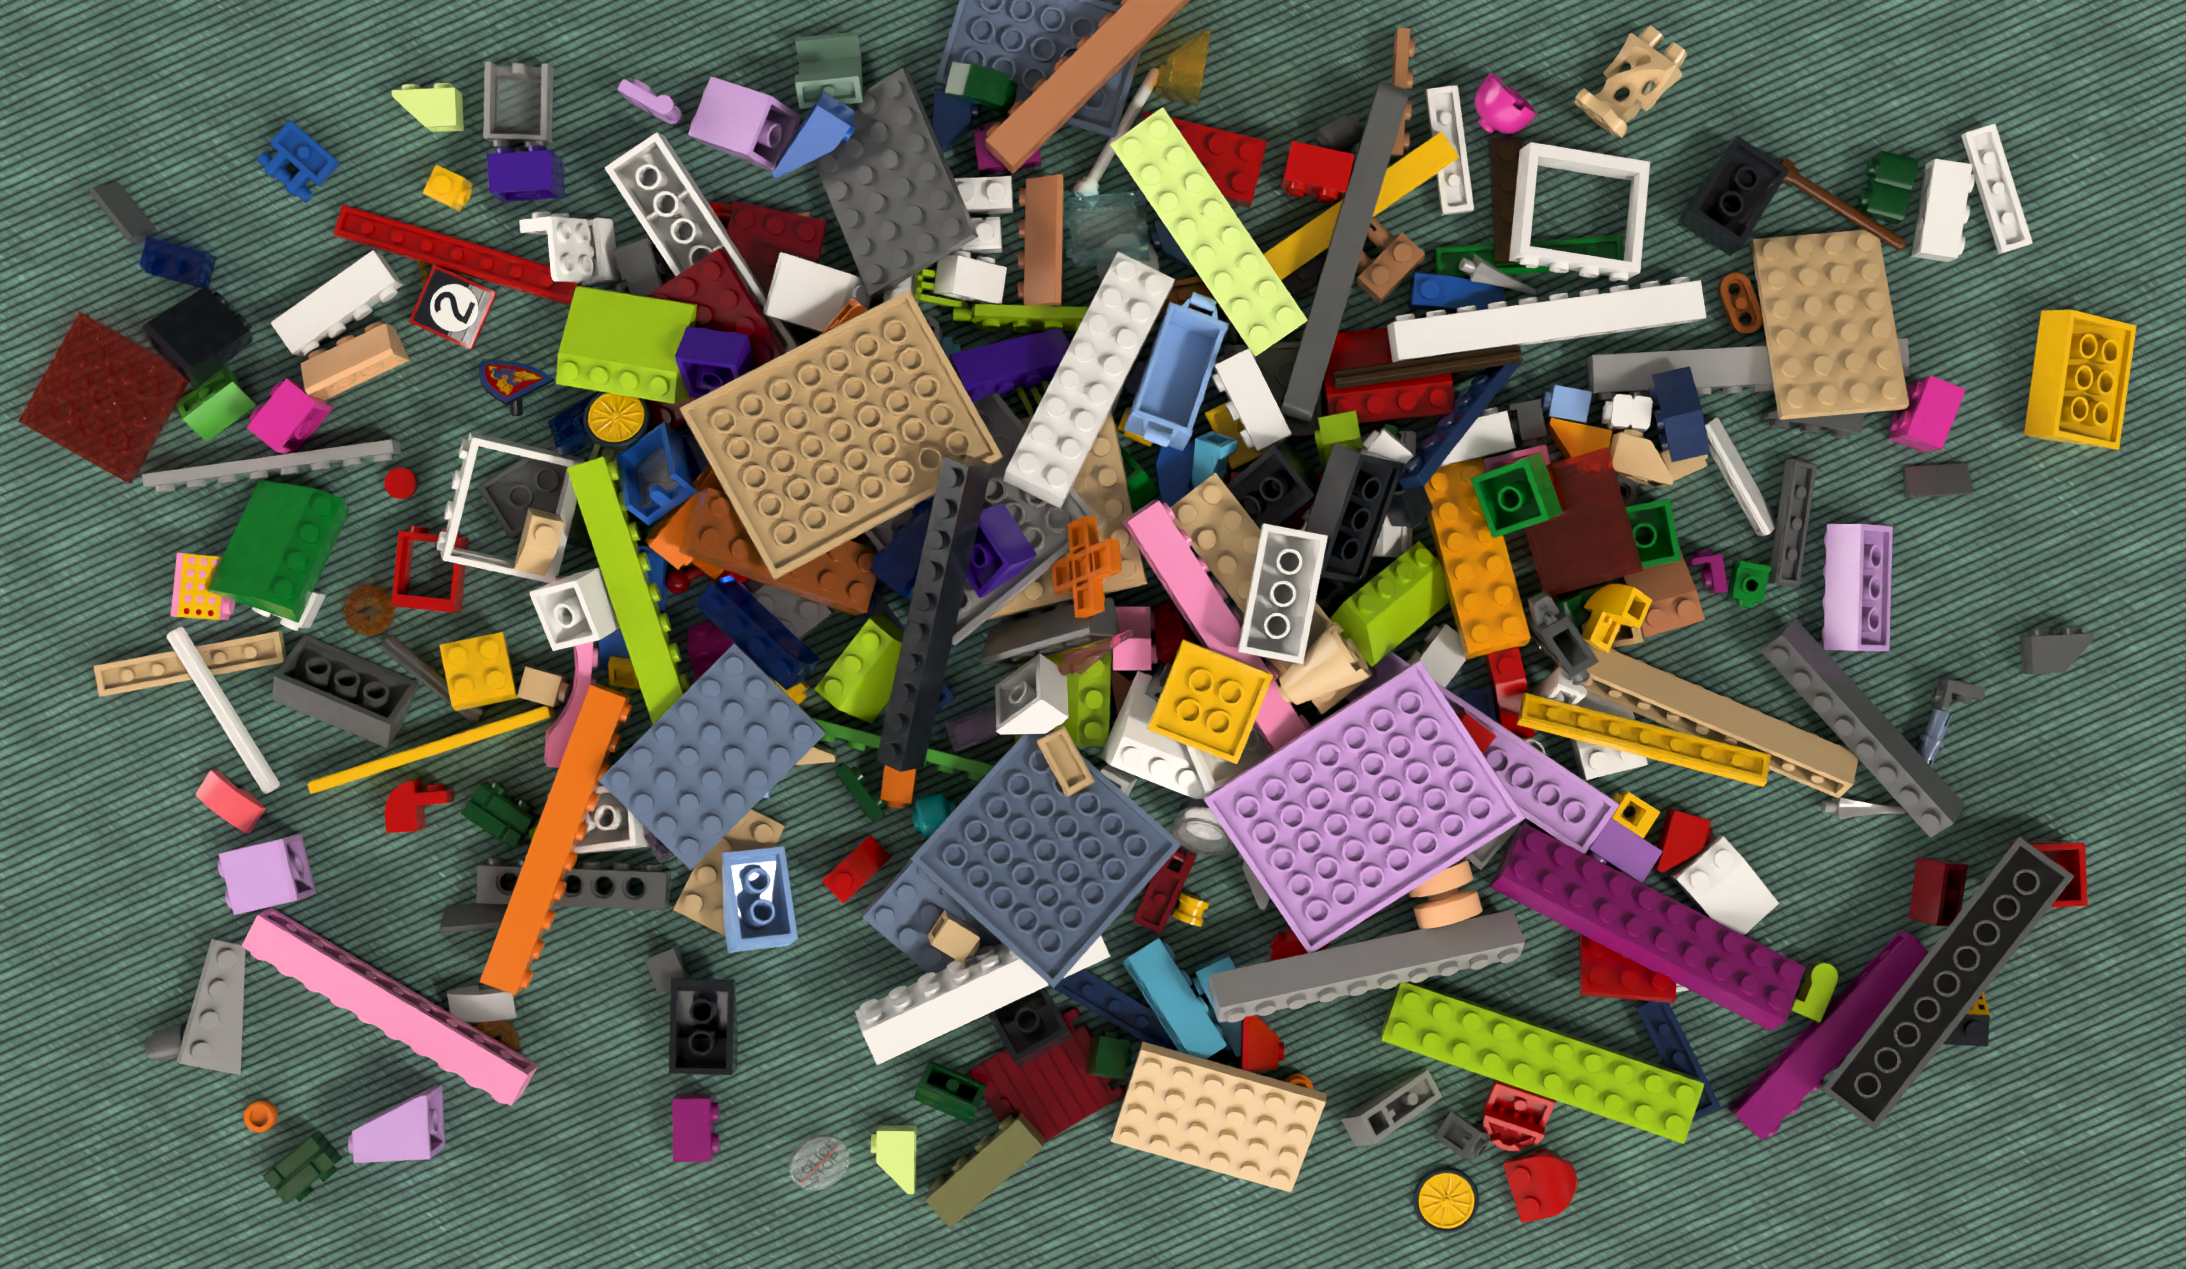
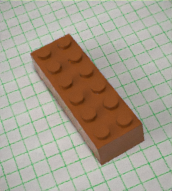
[679,488,883,616]

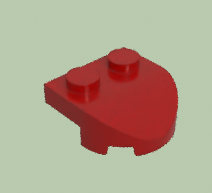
[1483,1080,1556,1151]
[1503,1149,1578,1223]

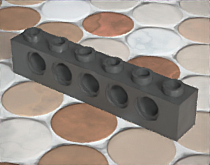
[476,857,671,910]

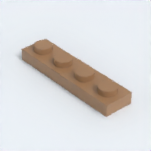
[1390,28,1415,160]

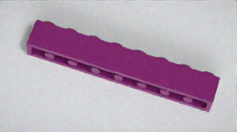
[1728,930,1929,1140]

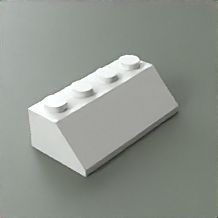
[1237,523,1328,664]

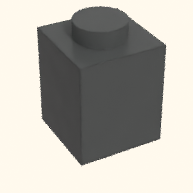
[644,944,692,996]

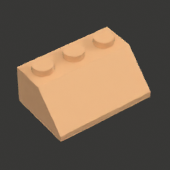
[300,322,410,400]

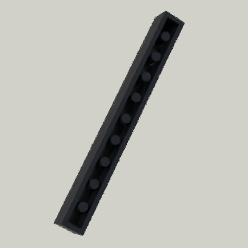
[876,455,992,772]

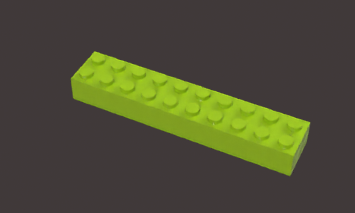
[1380,981,1704,1144]

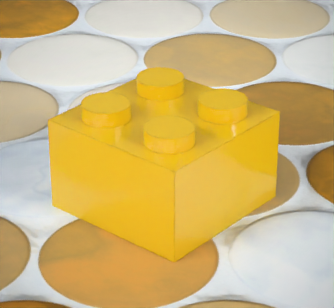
[439,632,518,712]

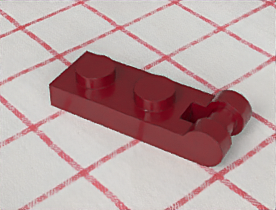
[1133,849,1197,934]

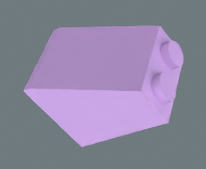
[688,76,802,172]
[218,834,316,915]
[348,1085,445,1163]

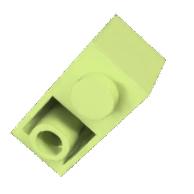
[392,83,464,132]

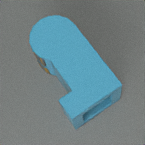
[1192,431,1238,489]

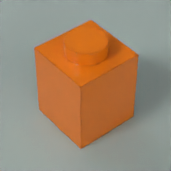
[880,765,918,808]

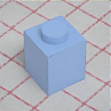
[1541,385,1592,424]

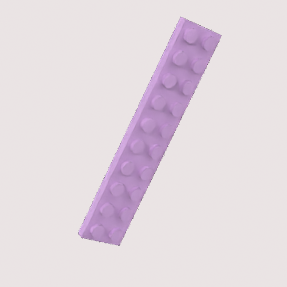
[1344,652,1619,854]

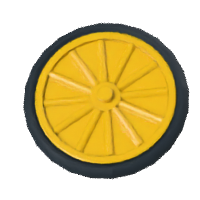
[583,392,650,449]
[1413,1167,1479,1233]

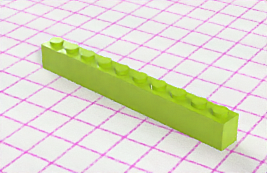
[567,456,691,725]

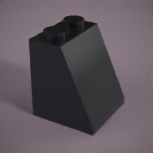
[142,287,253,389]

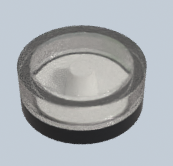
[1172,799,1234,856]

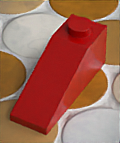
[1483,647,1535,739]

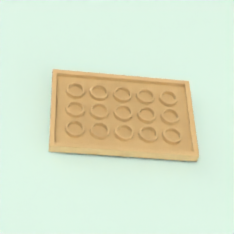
[1751,230,1909,420]
[1111,1042,1327,1192]

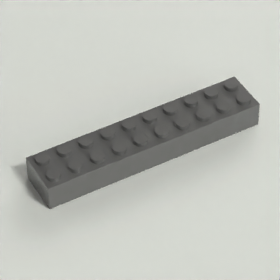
[1822,837,2074,1131]

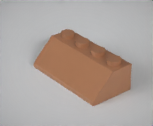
[1018,174,1064,306]

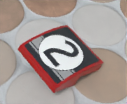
[409,265,497,350]

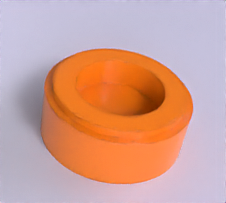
[244,1100,278,1133]

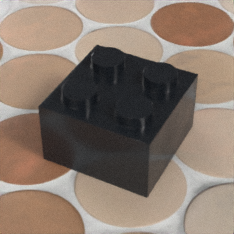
[988,987,1074,1068]

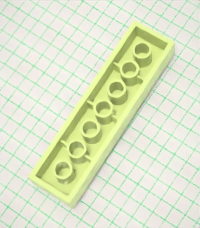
[1110,107,1308,357]

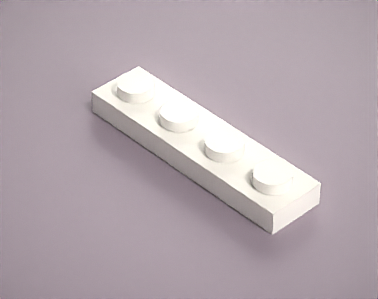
[1425,85,1474,216]
[1961,124,2033,254]

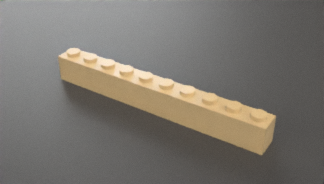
[1552,642,1858,798]

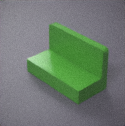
[177,366,256,441]

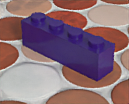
[948,328,1070,402]

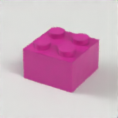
[1888,375,1966,453]
[247,378,334,454]

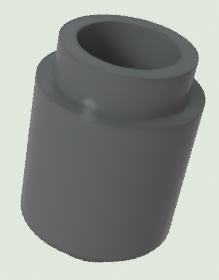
[1315,113,1363,152]
[145,1024,186,1062]

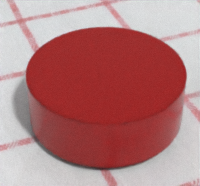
[384,468,418,499]

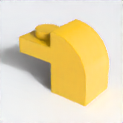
[1582,584,1652,653]

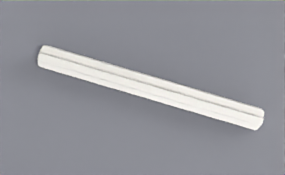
[167,627,280,794]

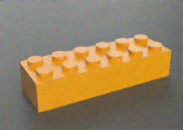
[1423,457,1531,660]

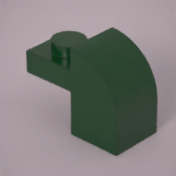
[945,62,1018,115]

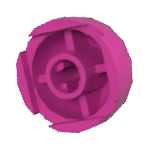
[1474,73,1538,134]

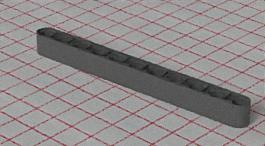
[1280,81,1410,422]

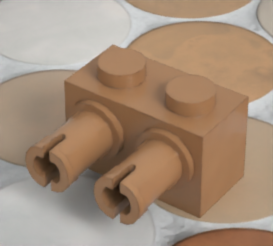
[1357,218,1425,306]

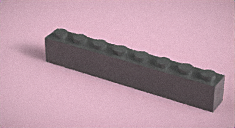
[1760,618,1965,838]

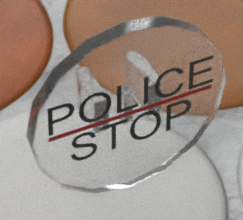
[788,1135,850,1191]

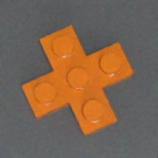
[1051,515,1122,618]

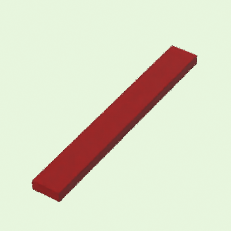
[333,205,581,306]

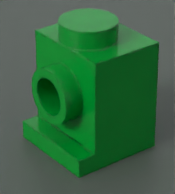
[1727,561,1771,609]

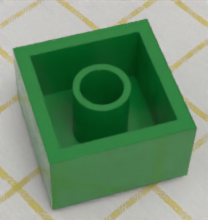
[1470,452,1563,538]

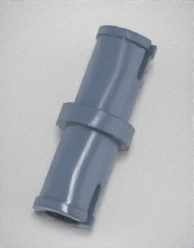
[1917,708,1953,768]

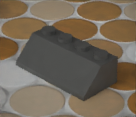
[980,598,1121,666]
[272,634,419,748]

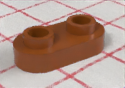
[1717,273,1763,335]

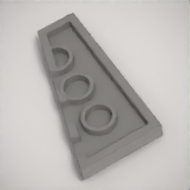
[176,939,246,1075]

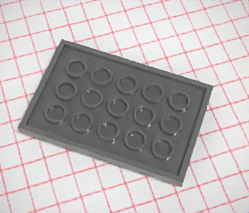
[813,68,978,298]

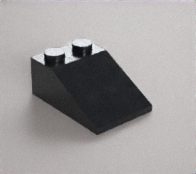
[1678,135,1789,256]
[1226,437,1321,530]
[669,978,738,1075]

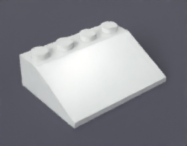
[1100,670,1215,799]

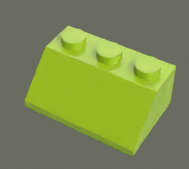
[814,612,904,723]

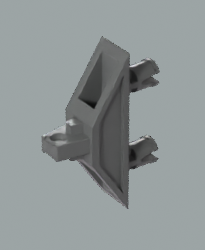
[1524,591,1599,685]

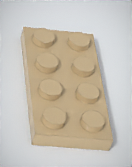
[673,808,786,936]

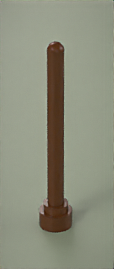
[1779,157,1906,250]

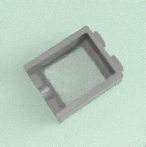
[483,62,555,148]

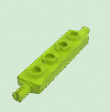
[953,304,1089,333]

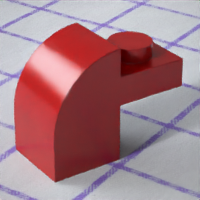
[385,779,454,833]

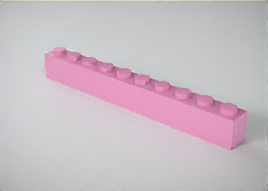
[1122,500,1311,753]
[242,907,538,1106]

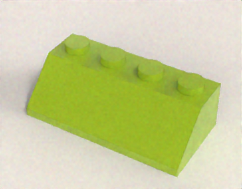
[1330,541,1449,667]

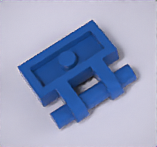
[257,120,340,203]

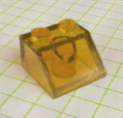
[1156,30,1211,106]

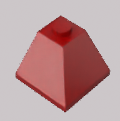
[1239,1014,1284,1073]

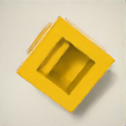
[1611,790,1660,838]

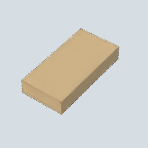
[1036,726,1095,797]

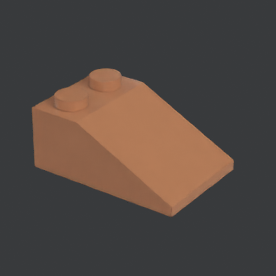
[1618,548,1705,638]

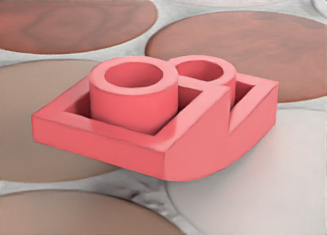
[195,770,266,833]

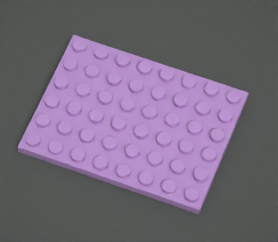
[1204,658,1525,953]

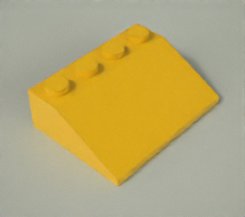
[2024,310,2137,450]

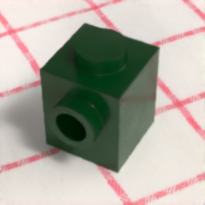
[1086,1031,1132,1079]

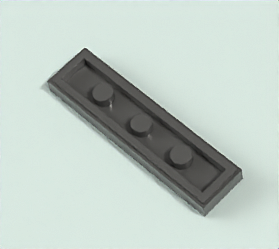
[1768,459,1817,588]

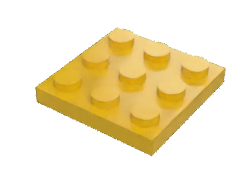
[1147,639,1274,764]

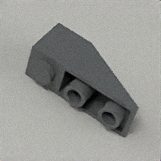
[1760,410,1864,439]

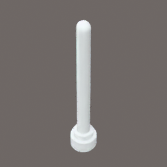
[1071,68,1161,204]

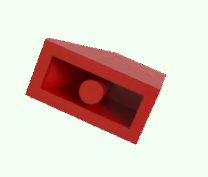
[1652,808,1713,872]
[822,835,892,904]

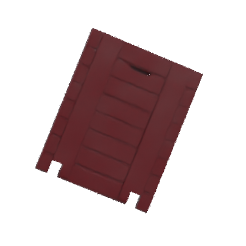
[969,1007,1126,1142]

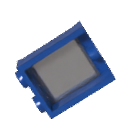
[616,421,698,526]

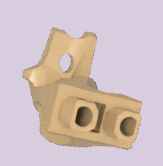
[1574,25,1687,138]

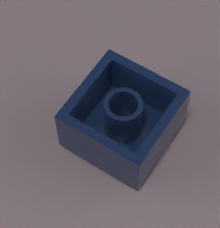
[1648,366,1710,462]

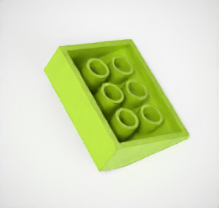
[556,286,697,404]
[1015,618,1112,747]

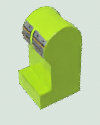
[1790,960,1838,1023]

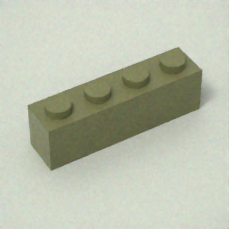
[925,1112,1046,1229]

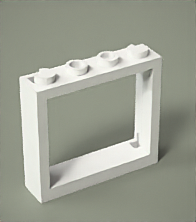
[1509,142,1650,282]
[437,432,585,583]

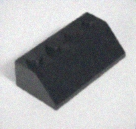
[1304,442,1404,584]

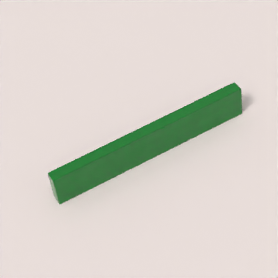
[1433,235,1624,278]

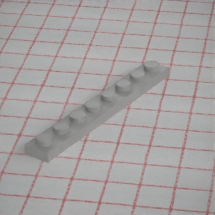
[142,439,401,493]

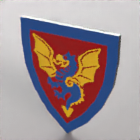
[479,361,554,416]

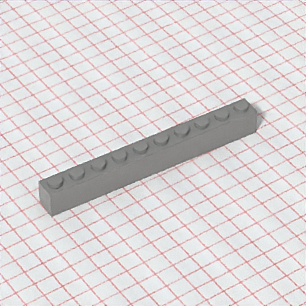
[1587,338,1910,401]
[1208,910,1525,1023]

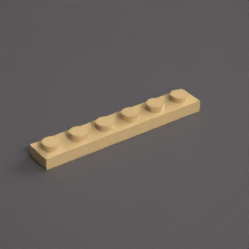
[93,631,287,697]

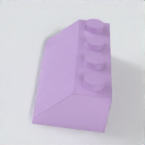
[1822,524,1893,651]

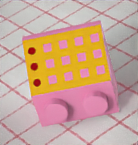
[171,553,235,620]

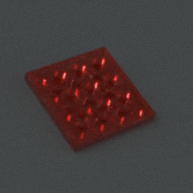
[18,312,189,484]

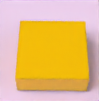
[608,656,640,689]

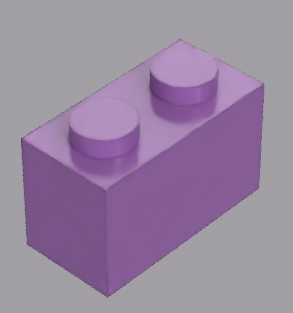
[1588,818,1663,883]

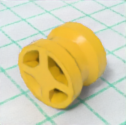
[1172,892,1210,927]

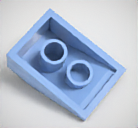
[722,846,798,953]

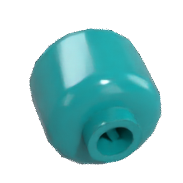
[911,793,956,837]

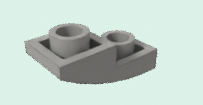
[447,985,517,1022]

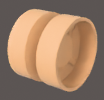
[1408,858,1483,929]

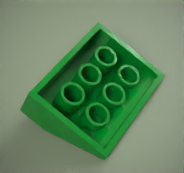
[207,479,349,623]

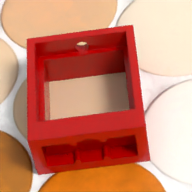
[391,526,469,613]

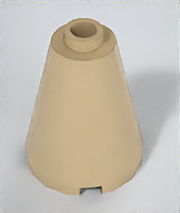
[1278,622,1371,705]

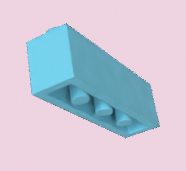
[1122,938,1227,1059]

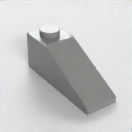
[1341,1070,1442,1146]

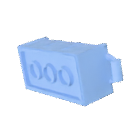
[1123,292,1229,451]

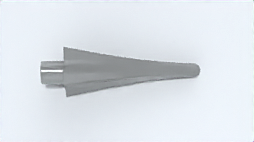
[1459,255,1536,295]
[1821,796,1907,819]

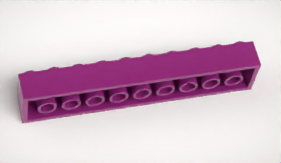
[1490,823,1805,1031]

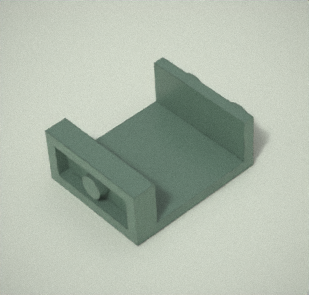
[795,32,863,109]

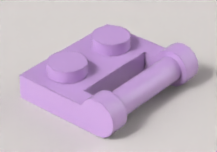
[617,79,683,126]

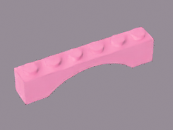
[544,576,598,768]

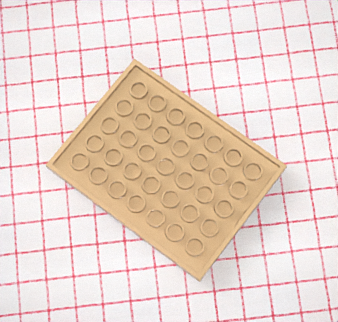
[680,290,1003,580]

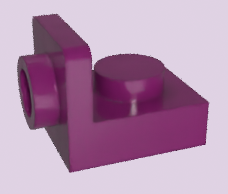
[1685,549,1728,593]

